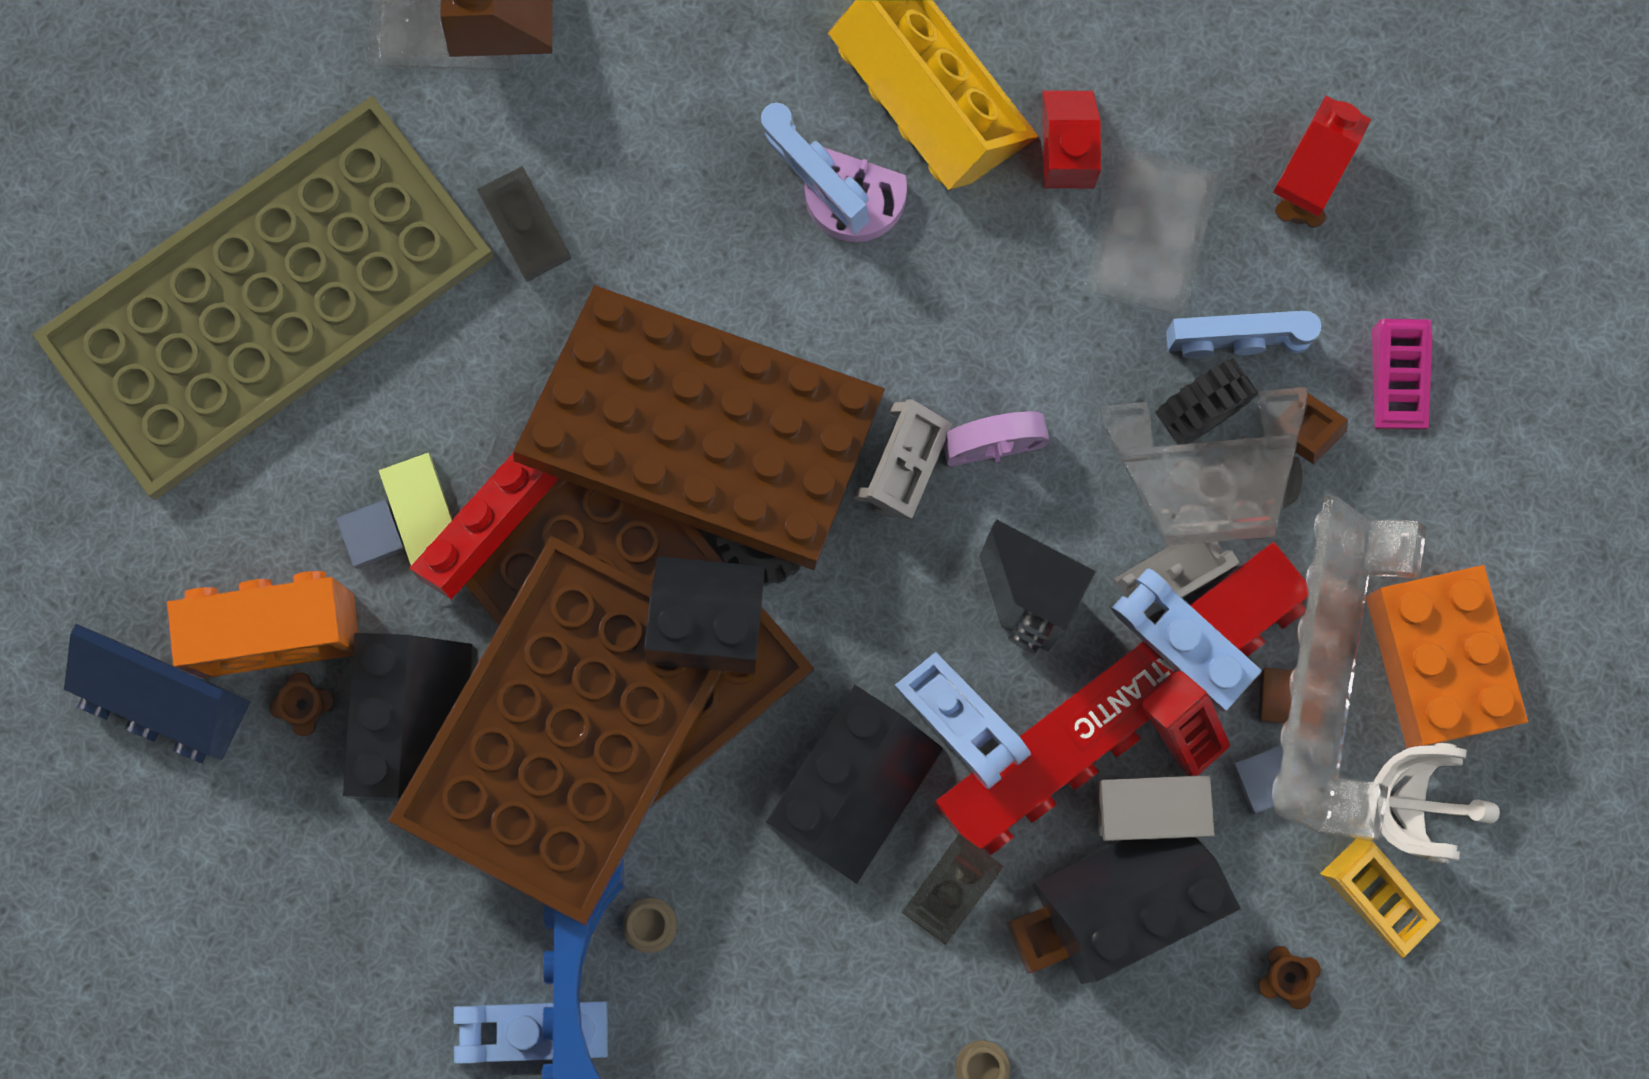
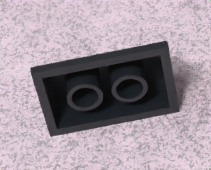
[979,519,1096,653]
[343,633,473,801]
[766,685,943,884]
[1032,837,1241,984]

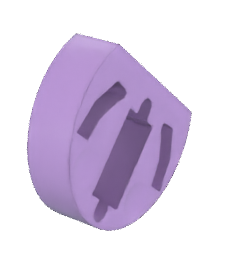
[805,148,907,242]
[943,411,1050,467]

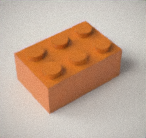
[1366,565,1528,749]
[167,571,358,678]

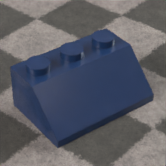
[64,623,251,764]

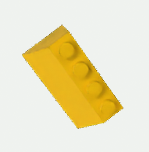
[828,0,1038,190]

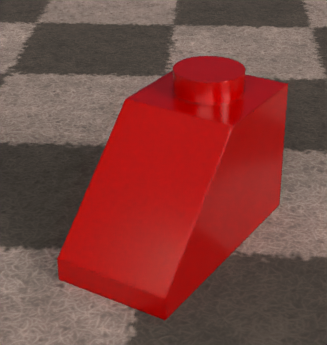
[1042,91,1101,189]
[1273,95,1371,217]

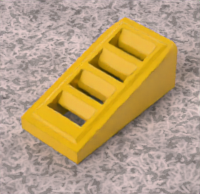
[1320,838,1440,958]

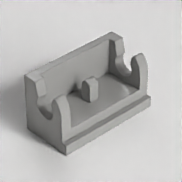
[853,399,952,519]
[1113,526,1240,619]
[1095,776,1214,841]

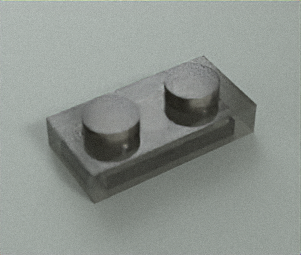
[477,166,572,282]
[901,834,1004,945]

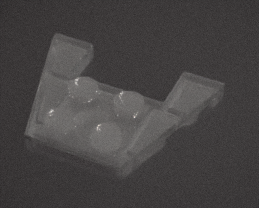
[1101,387,1308,546]

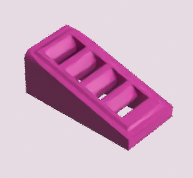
[1372,319,1432,430]

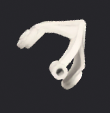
[1371,743,1500,864]

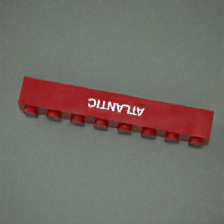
[933,541,1314,856]

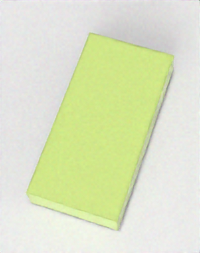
[379,453,453,565]

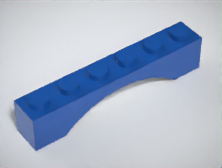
[542,857,624,1079]

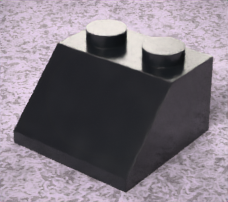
[644,556,765,674]

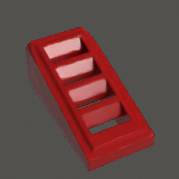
[1142,671,1230,776]

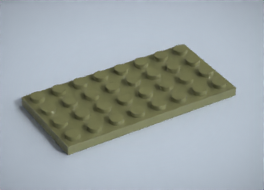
[32,95,494,500]

